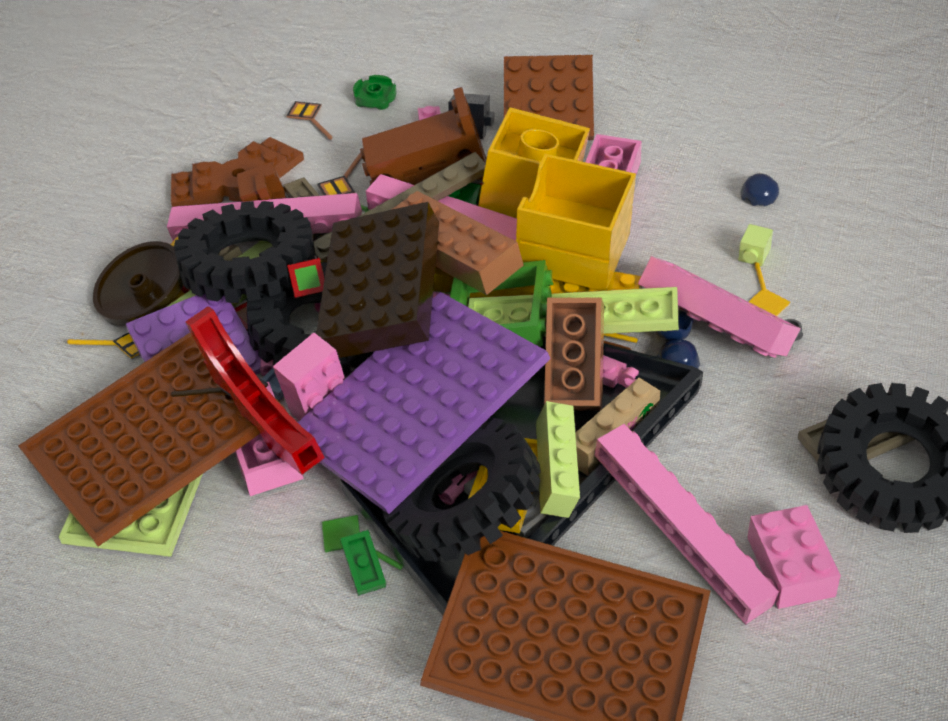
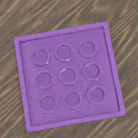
[126,294,261,375]

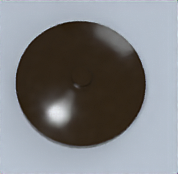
[93,241,183,326]

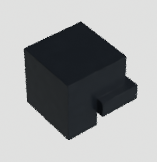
[448,93,495,139]

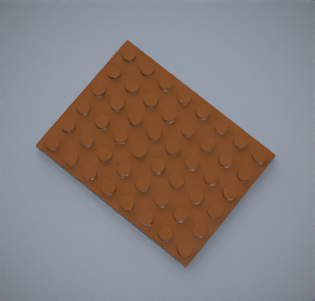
[18,333,286,547]
[420,531,711,721]

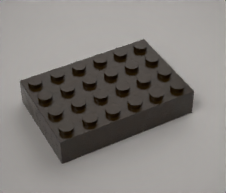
[316,202,439,358]

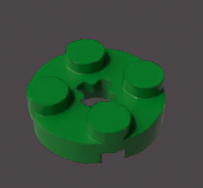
[353,75,397,110]

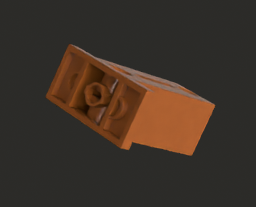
[360,87,487,186]

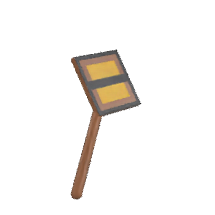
[287,101,333,140]

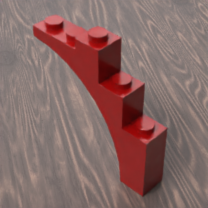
[185,306,325,475]

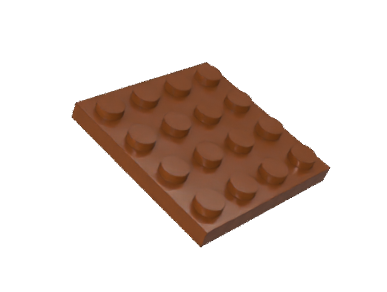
[504,55,594,140]

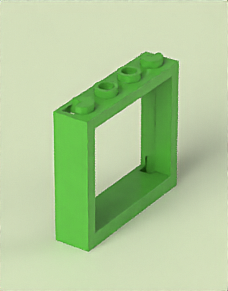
[450,260,554,346]

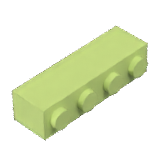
[536,401,580,518]

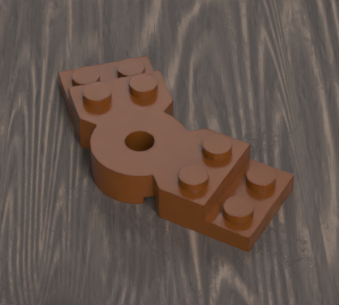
[171,137,304,207]

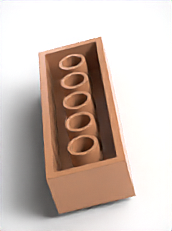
[391,191,524,295]

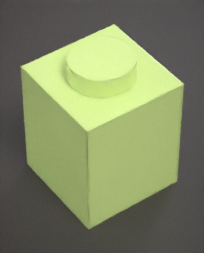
[738,224,773,266]

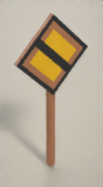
[317,153,362,196]

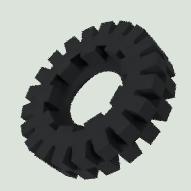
[174,201,316,303]
[247,262,375,374]
[817,383,948,533]
[383,418,541,562]

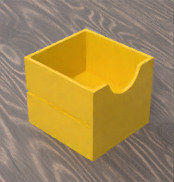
[478,107,590,219]
[516,154,636,291]

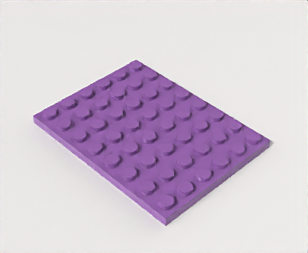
[298,292,551,514]

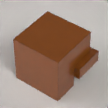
[237,163,286,202]

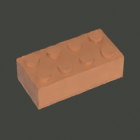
[544,297,604,411]

